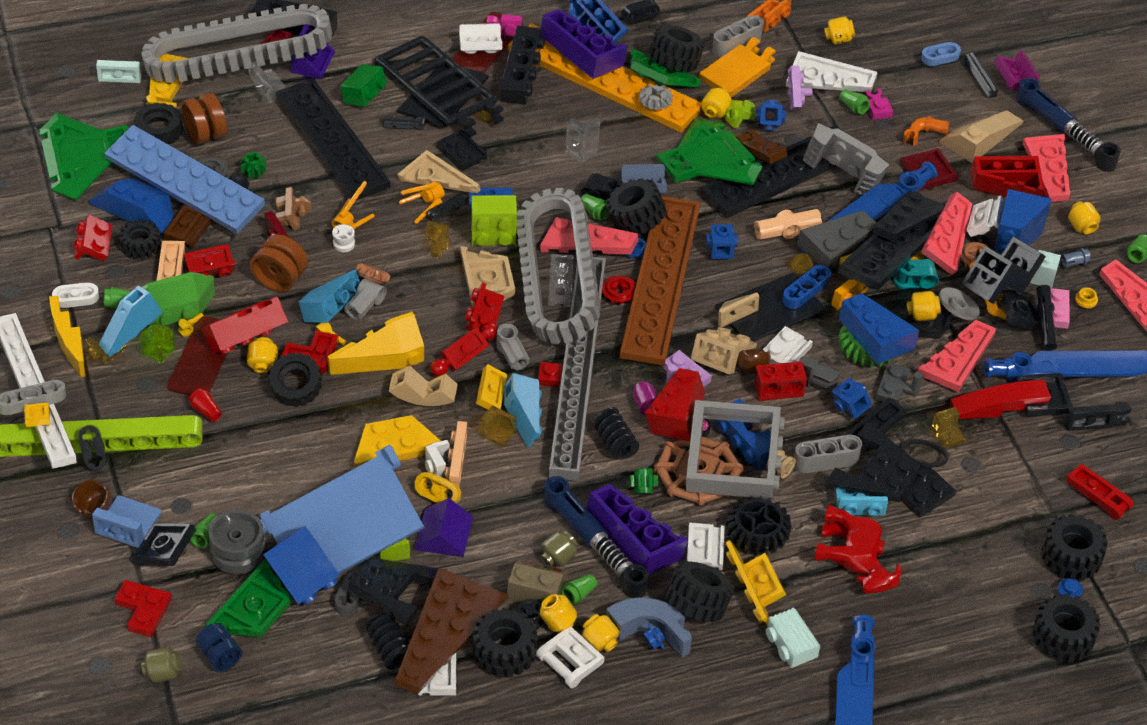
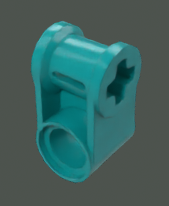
[893,259,939,289]

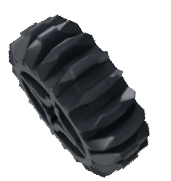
[725,495,792,556]

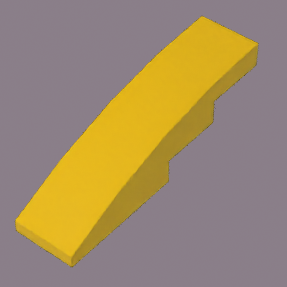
[49,296,85,377]

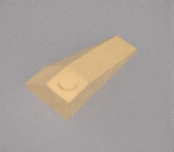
[939,110,1023,163]

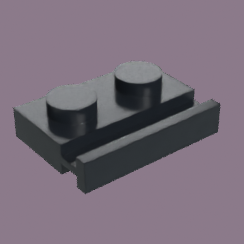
[437,129,487,172]

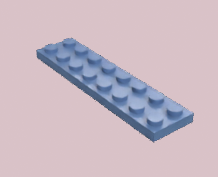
[104,125,266,234]

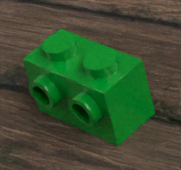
[340,64,387,107]

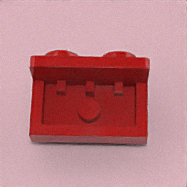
[73,214,113,261]
[184,244,236,277]

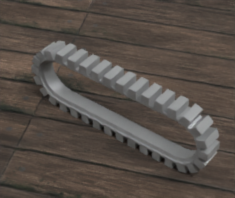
[142,4,333,83]
[517,188,601,344]

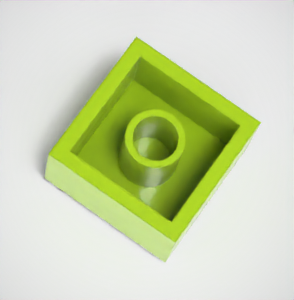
[471,195,517,246]

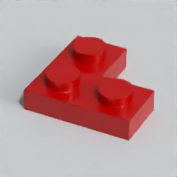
[281,331,339,374]
[115,580,172,638]

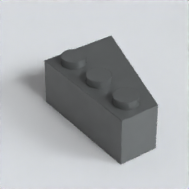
[797,210,877,271]

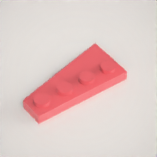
[1023,134,1070,202]
[921,192,972,275]
[540,217,638,254]
[1099,260,1147,332]
[917,320,996,392]

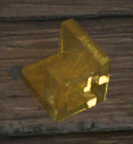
[479,405,516,447]
[931,407,965,448]

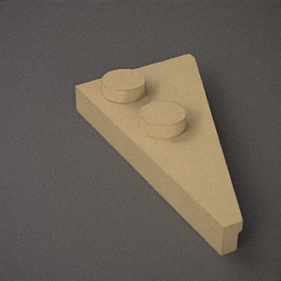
[397,150,480,193]

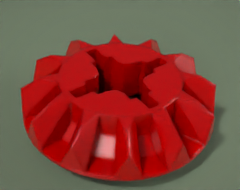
[602,276,636,305]

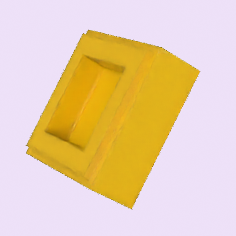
[24,402,50,427]

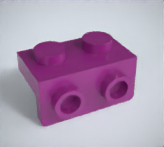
[994,51,1040,90]

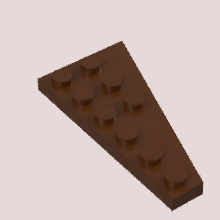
[394,568,509,694]

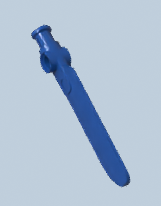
[799,162,938,256]
[984,351,1147,382]
[835,615,875,725]

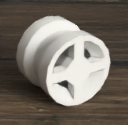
[332,224,355,252]

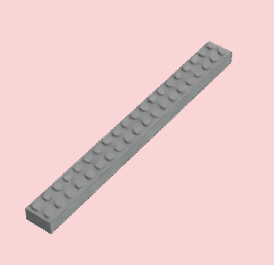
[549,257,606,481]

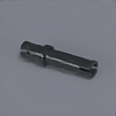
[1036,285,1057,351]

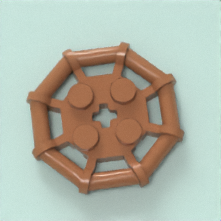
[654,436,743,506]

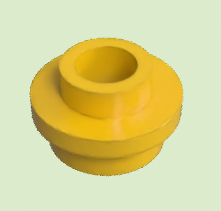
[1075,288,1098,308]

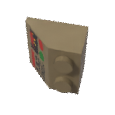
[507,559,569,604]

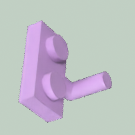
[787,66,812,111]
[662,350,712,387]

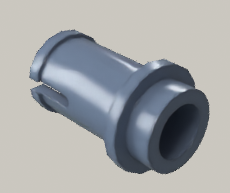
[1060,248,1091,268]

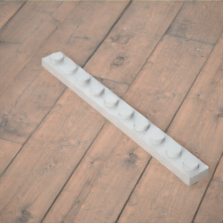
[0,313,77,469]

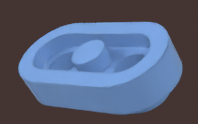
[921,42,961,66]

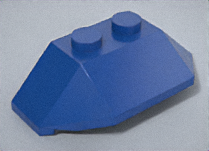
[569,0,628,43]
[89,178,174,236]

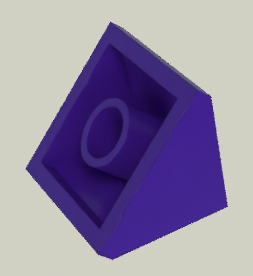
[291,24,335,79]
[415,498,473,557]

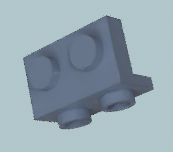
[621,164,667,194]

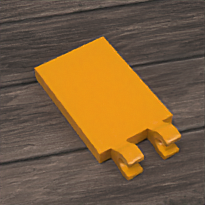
[699,37,776,98]

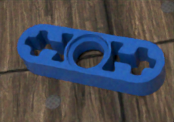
[782,265,831,309]

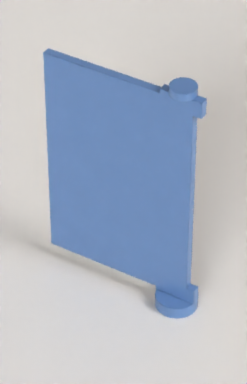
[260,445,425,574]

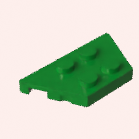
[630,49,702,87]
[205,560,292,638]

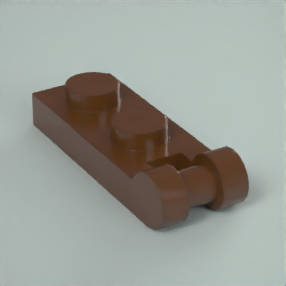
[735,129,787,164]

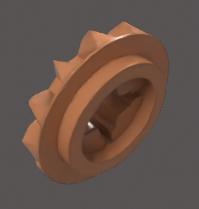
[960,242,991,267]
[355,263,390,284]

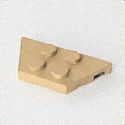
[460,246,515,305]

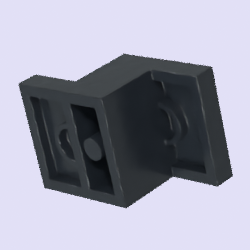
[961,237,1046,304]

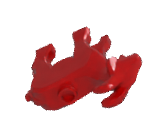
[814,505,902,594]

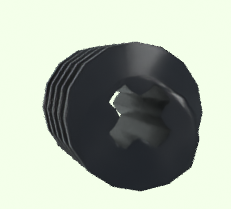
[594,407,640,460]
[364,614,409,670]

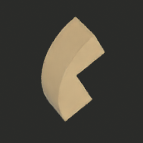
[389,366,458,406]

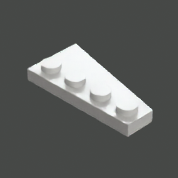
[786,51,877,92]

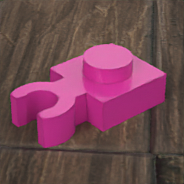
[487,14,522,36]
[866,88,893,120]

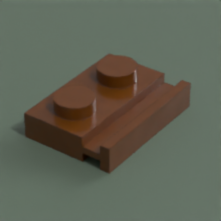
[164,204,213,248]

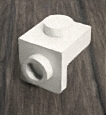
[425,440,449,478]

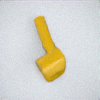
[146,94,177,108]
[178,313,204,337]
[315,323,346,345]

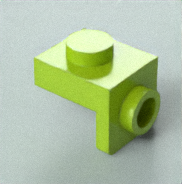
[723,100,757,128]

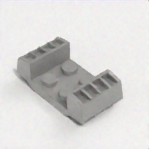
[803,123,889,196]

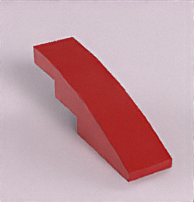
[950,379,1051,419]

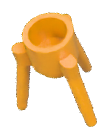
[331,181,375,230]
[399,181,445,224]

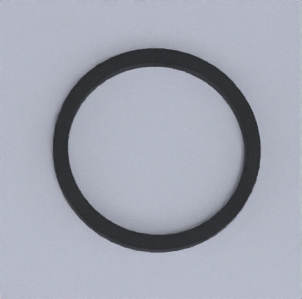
[901,439,949,467]

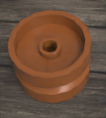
[181,92,227,145]
[250,234,308,293]

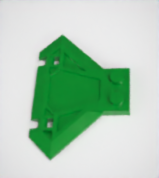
[39,112,128,201]
[656,118,762,185]

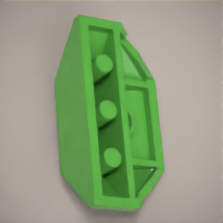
[142,272,215,327]

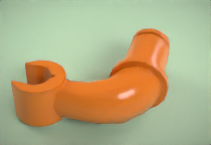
[904,115,949,146]

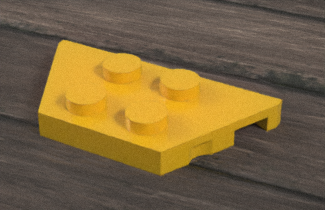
[354,415,441,468]

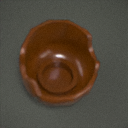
[737,350,771,373]
[72,479,112,519]

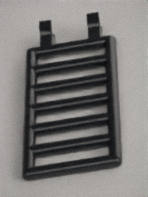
[374,36,504,138]

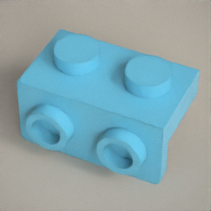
[835,487,888,516]

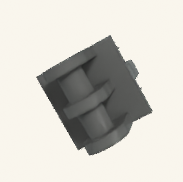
[799,356,840,392]

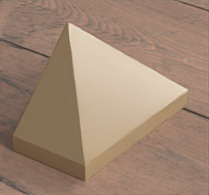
[718,293,759,327]

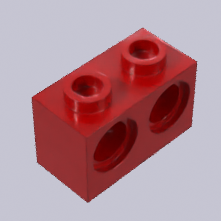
[754,361,807,401]

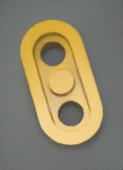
[415,472,461,504]

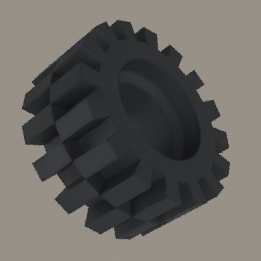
[119,219,161,260]

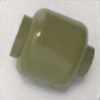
[541,531,578,567]
[141,647,182,683]

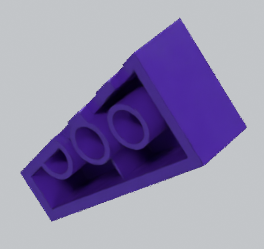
[541,9,628,79]
[587,484,688,575]

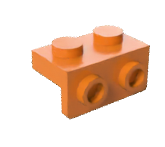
[747,0,791,33]

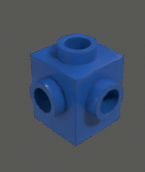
[755,100,786,130]
[706,224,738,259]
[832,378,872,419]

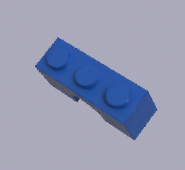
[715,399,771,471]

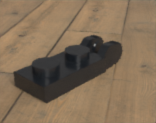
[1065,402,1132,431]

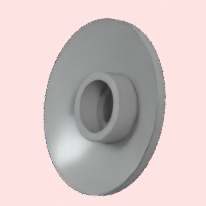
[939,287,980,320]

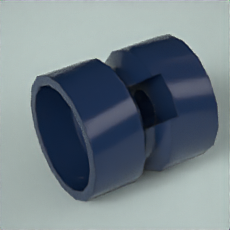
[195,623,242,672]

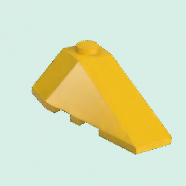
[328,312,424,375]

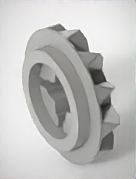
[639,84,673,110]

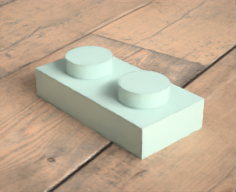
[96,60,141,83]

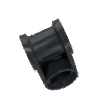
[581,173,623,201]

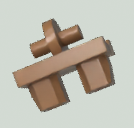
[276,187,312,231]

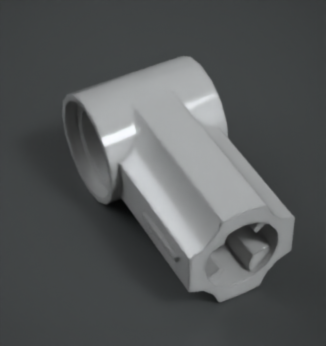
[345,278,387,321]
[496,323,530,371]

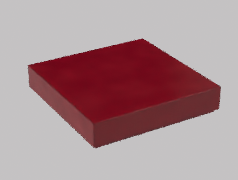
[900,148,958,191]

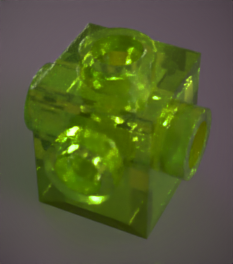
[140,321,175,363]

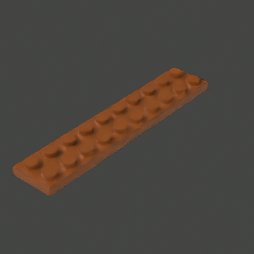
[620,196,701,366]

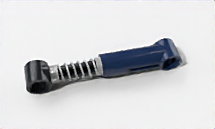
[1016,78,1121,172]
[544,476,649,598]

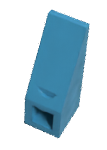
[299,270,360,323]
[97,286,163,357]
[504,373,542,447]

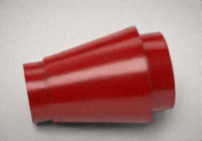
[188,388,222,422]

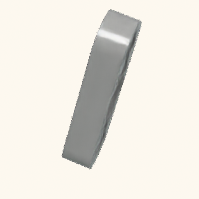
[0,380,66,415]

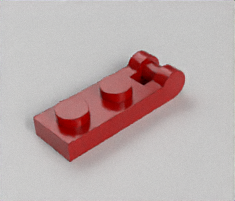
[1065,463,1134,520]

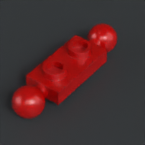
[430,322,498,377]

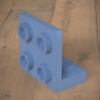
[92,495,161,548]

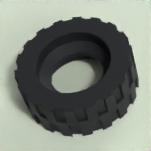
[134,103,183,144]
[269,352,322,407]

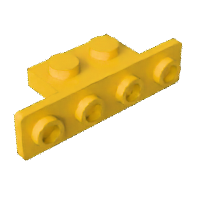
[726,540,786,626]

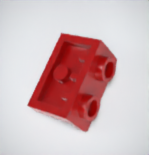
[464,282,505,332]

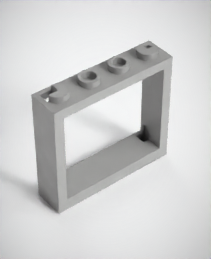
[686,400,785,499]

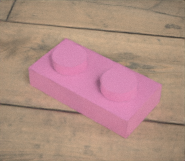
[1045,288,1070,329]

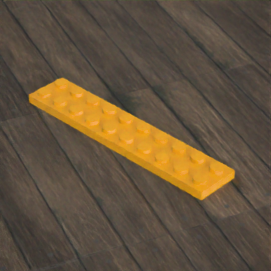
[508,23,702,133]

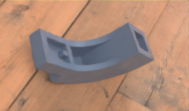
[606,598,692,657]

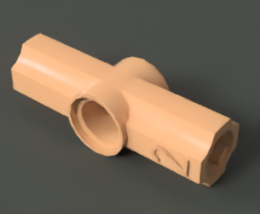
[754,209,822,240]

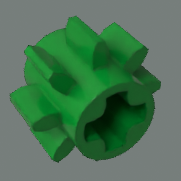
[240,152,266,179]
[629,469,658,493]

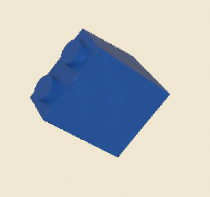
[993,189,1051,255]
[263,526,340,605]

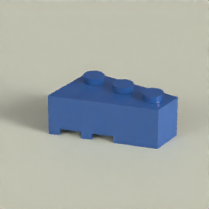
[839,293,919,365]

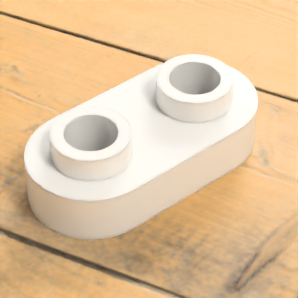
[52,283,99,308]

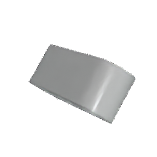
[712,15,764,57]
[794,435,862,473]

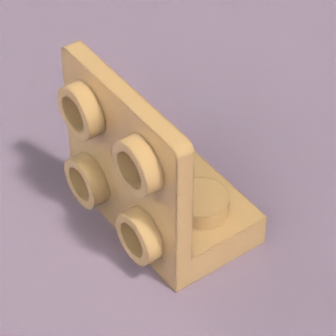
[691,327,757,374]

